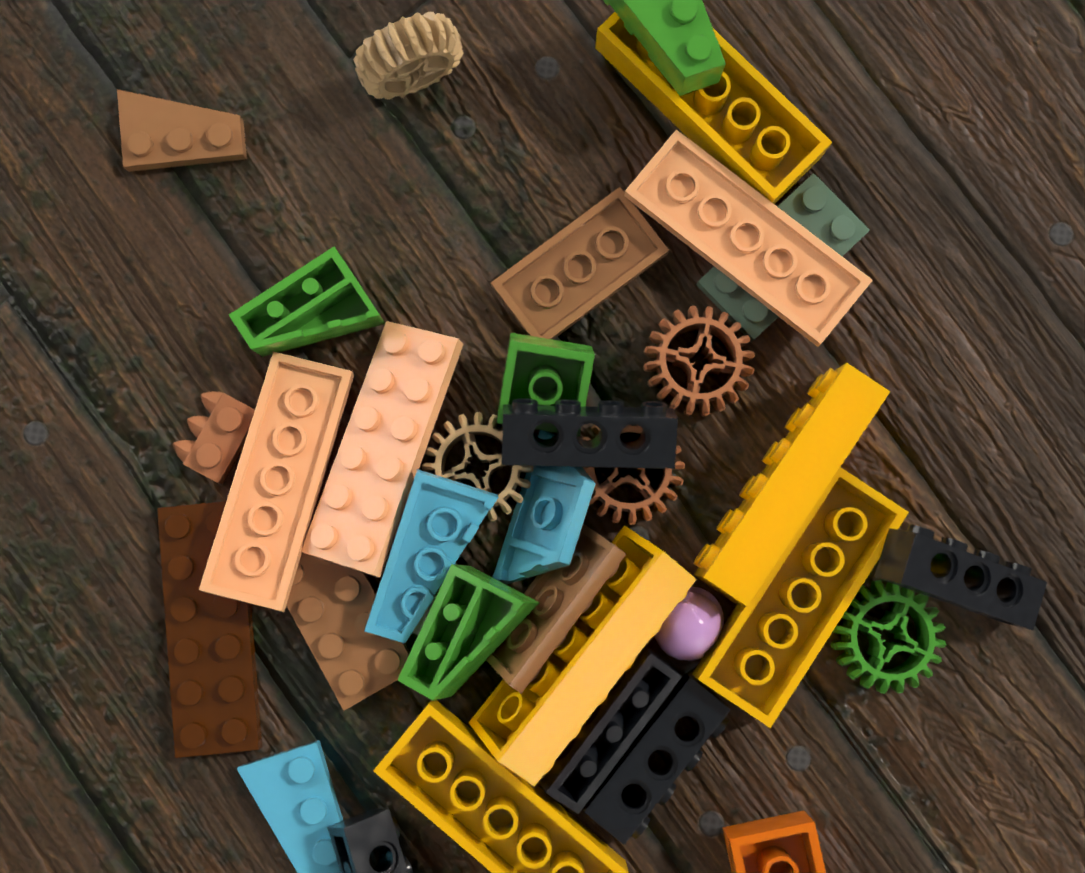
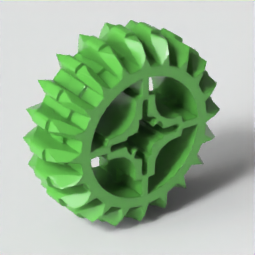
[830,580,947,694]

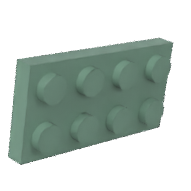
[696,173,870,342]

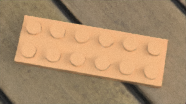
[624,129,873,347]
[301,321,464,578]
[199,352,354,612]

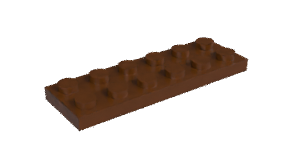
[157,501,262,758]

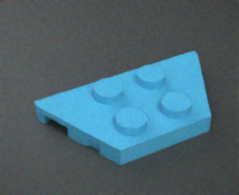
[492,430,596,584]

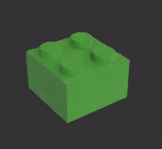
[497,333,595,436]

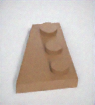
[117,90,247,172]

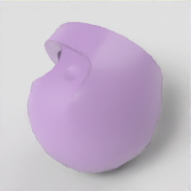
[655,587,724,661]

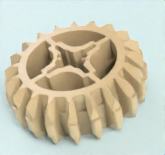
[353,12,464,100]
[422,412,533,522]

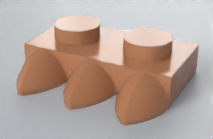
[173,391,255,484]

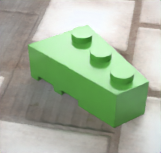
[603,0,726,96]
[229,247,385,357]
[397,564,540,701]

